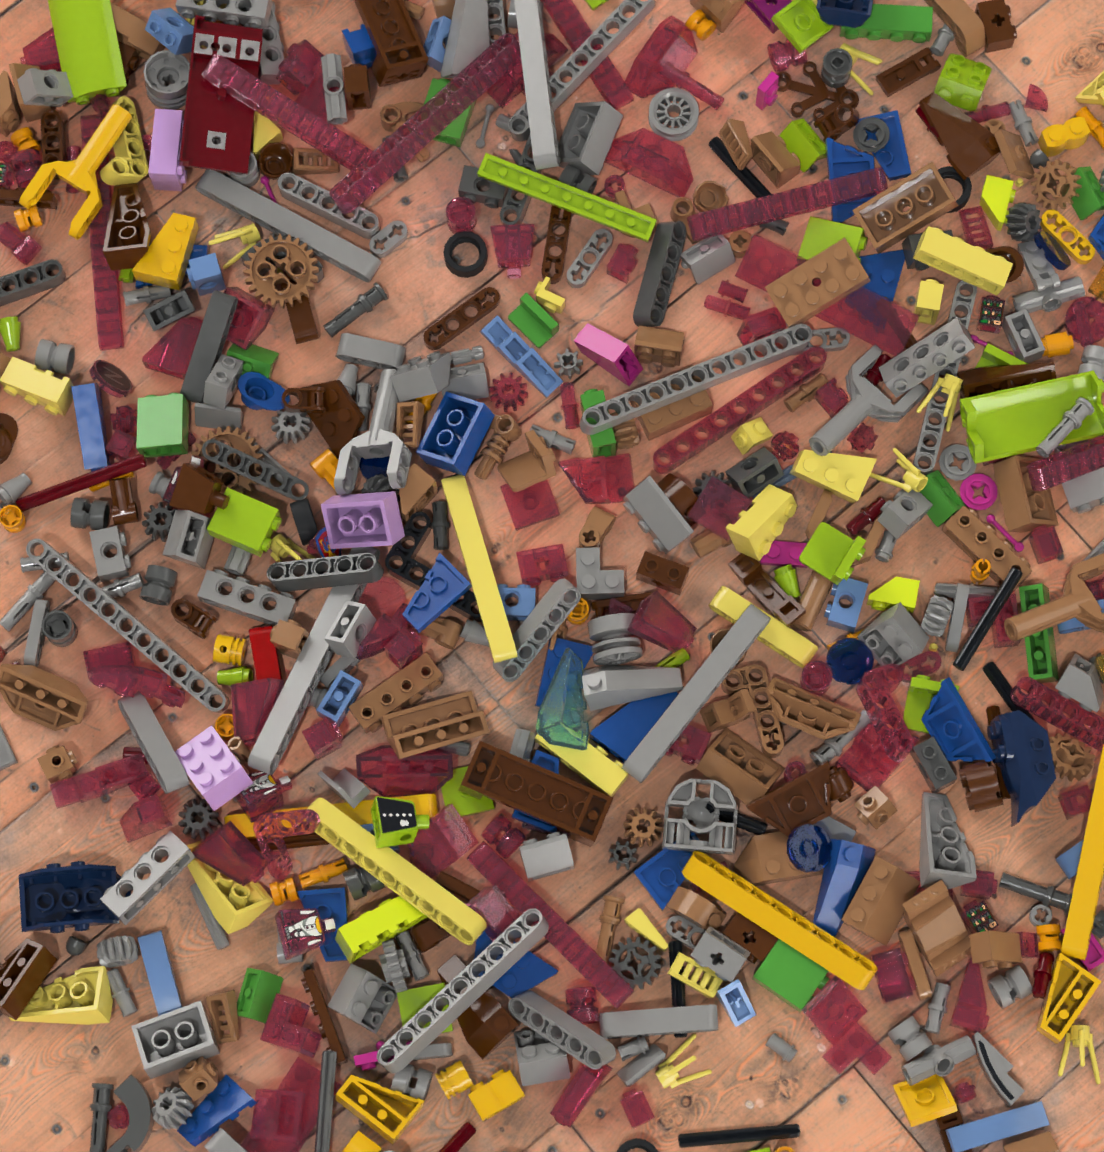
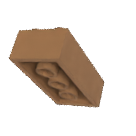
[853,162,958,253]
[765,238,871,328]

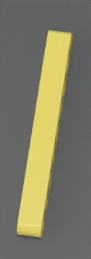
[441,474,518,663]
[301,798,487,945]

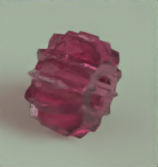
[489,372,528,412]

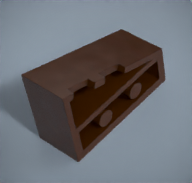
[0,938,58,1020]

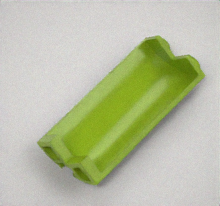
[48,0,127,105]
[960,371,1104,464]

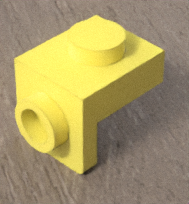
[534,276,565,314]
[731,417,773,455]

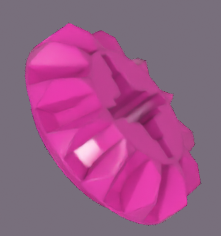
[960,474,998,511]

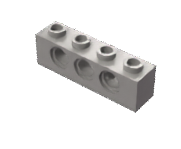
[176,0,273,28]
[241,1,287,85]
[879,317,975,398]
[197,569,298,626]
[100,831,195,926]

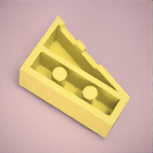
[0,357,74,416]
[789,450,877,504]

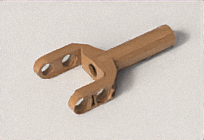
[792,489,885,631]
[1004,553,1104,641]

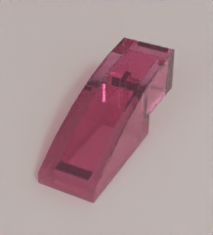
[356,602,413,660]

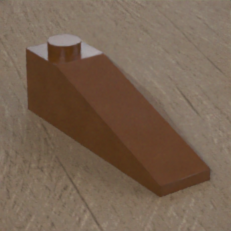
[919,92,1001,180]
[103,183,151,271]
[957,362,1056,399]
[437,955,519,1060]

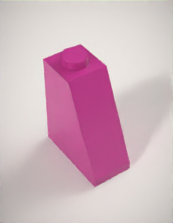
[574,323,643,386]

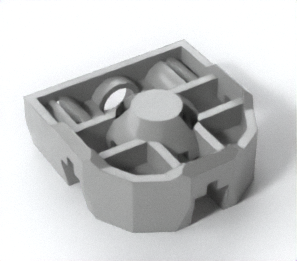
[662,778,738,855]

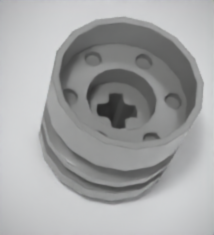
[143,50,190,110]
[587,613,643,665]

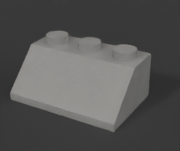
[558,101,623,175]
[623,476,694,554]
[131,1000,220,1079]

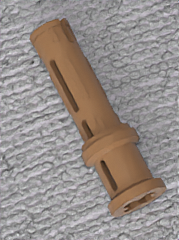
[593,895,625,971]

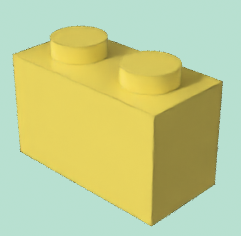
[912,279,944,325]

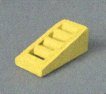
[624,908,669,952]
[667,952,723,998]

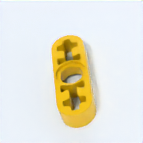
[1040,209,1095,264]

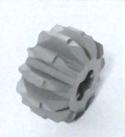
[271,410,311,444]
[920,595,954,637]
[96,935,138,968]
[151,1087,194,1130]

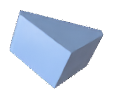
[716,979,756,1027]

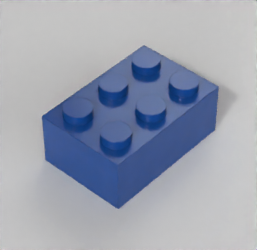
[416,391,495,476]

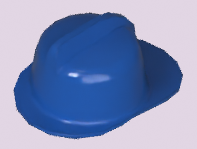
[238,372,290,411]

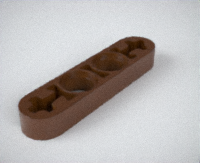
[542,205,572,284]
[423,287,500,350]

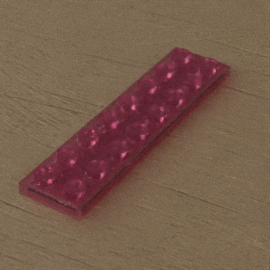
[735,234,920,356]

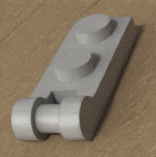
[1018,238,1060,292]

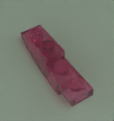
[89,665,185,708]
[50,753,148,809]

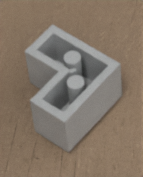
[576,547,624,600]

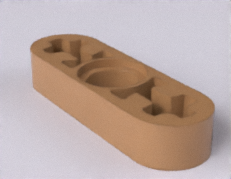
[898,930,932,1001]

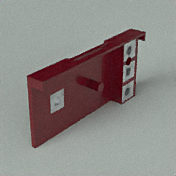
[179,15,263,175]

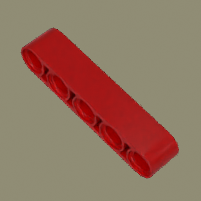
[249,625,284,723]

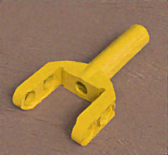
[19,104,132,240]

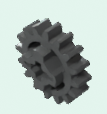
[609,937,662,990]

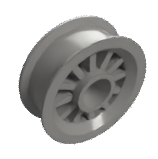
[649,88,699,141]

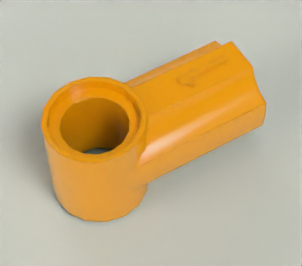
[309,449,338,493]

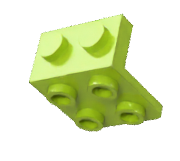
[934,53,992,113]
[799,522,866,585]
[902,675,959,734]

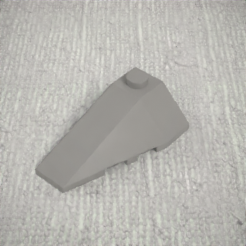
[582,665,683,711]
[919,792,977,889]

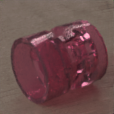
[767,38,807,73]
[10,149,42,188]
[446,197,476,234]
[800,660,833,696]
[481,814,526,859]
[565,987,599,1025]

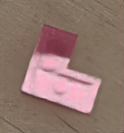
[822,1022,892,1075]

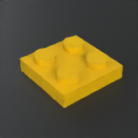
[893,1074,957,1127]

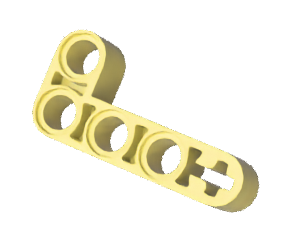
[100,96,149,186]

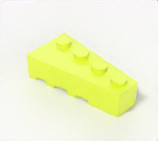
[335,896,428,964]

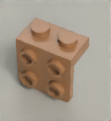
[497,430,556,492]

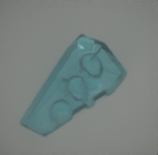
[536,648,589,750]

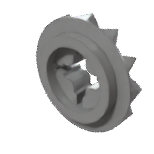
[939,444,977,481]

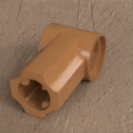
[670,197,709,244]
[690,516,733,558]
[412,618,463,650]

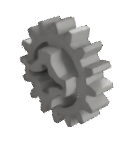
[379,939,410,993]

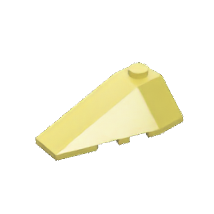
[187,841,273,934]
[9,966,113,1025]

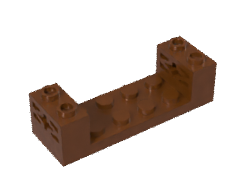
[354,0,429,87]
[458,741,613,847]

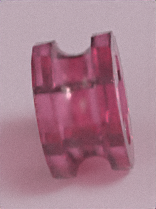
[604,175,625,198]

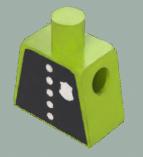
[371,796,430,848]

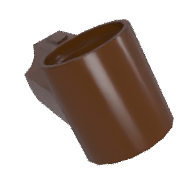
[109,477,139,525]

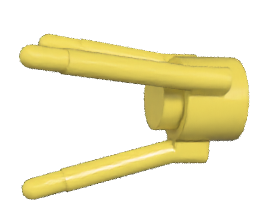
[840,43,883,95]
[208,223,261,269]
[916,373,963,432]
[869,448,928,493]
[269,534,316,563]
[1058,1025,1101,1084]
[655,1034,712,1089]

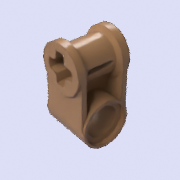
[579,506,616,548]

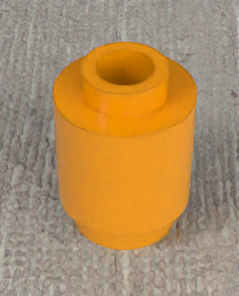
[1040,331,1074,358]

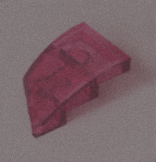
[558,453,635,504]
[835,723,920,792]
[407,804,479,878]

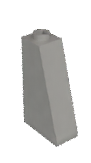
[441,0,492,79]

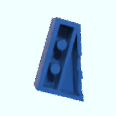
[342,24,377,69]

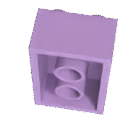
[148,109,187,191]
[321,491,405,549]
[175,725,253,811]

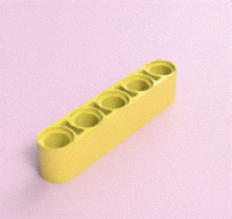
[708,586,818,669]

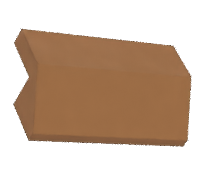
[380,690,490,759]

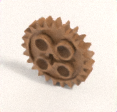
[243,234,319,309]
[189,426,265,495]

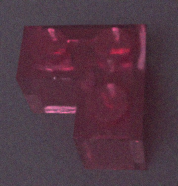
[966,594,1022,648]
[260,993,322,1059]

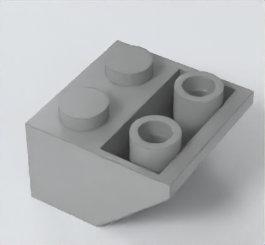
[390,351,451,402]
[162,510,214,569]
[857,602,929,673]
[1055,653,1104,712]
[519,832,574,882]
[327,964,397,1034]
[514,1030,571,1087]

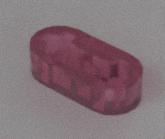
[897,651,942,683]

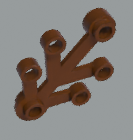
[776,61,859,122]

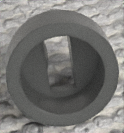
[1030,149,1050,169]
[66,936,87,956]

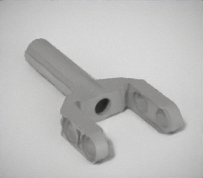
[809,344,928,456]
[334,369,412,495]

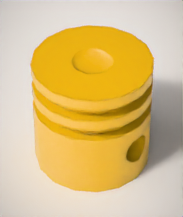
[213,634,247,667]
[434,1060,474,1100]

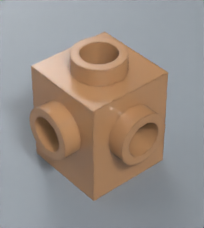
[37,745,78,784]
[854,786,898,830]
[179,1056,219,1101]

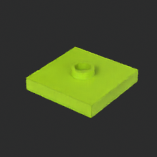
[771,0,834,53]
[438,766,495,820]
[397,982,453,1039]

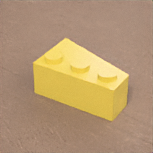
[725,484,797,561]

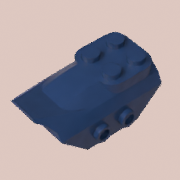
[816,0,873,28]
[987,710,1056,827]
[18,861,131,933]

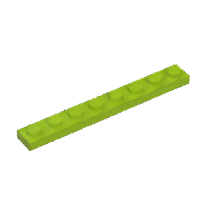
[477,153,657,242]

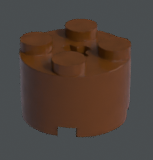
[959,760,1003,812]

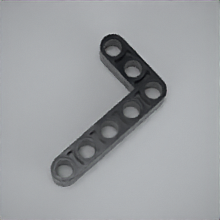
[385,512,482,622]

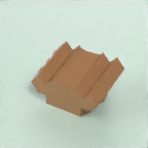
[902,879,971,977]

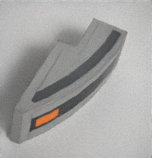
[971,1031,1025,1107]

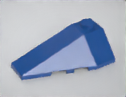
[813,839,876,937]

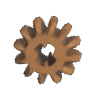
[610,412,640,450]
[623,807,664,848]

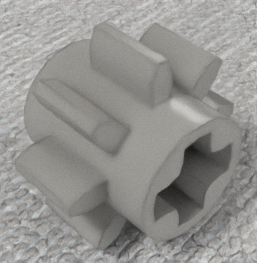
[554,348,583,379]

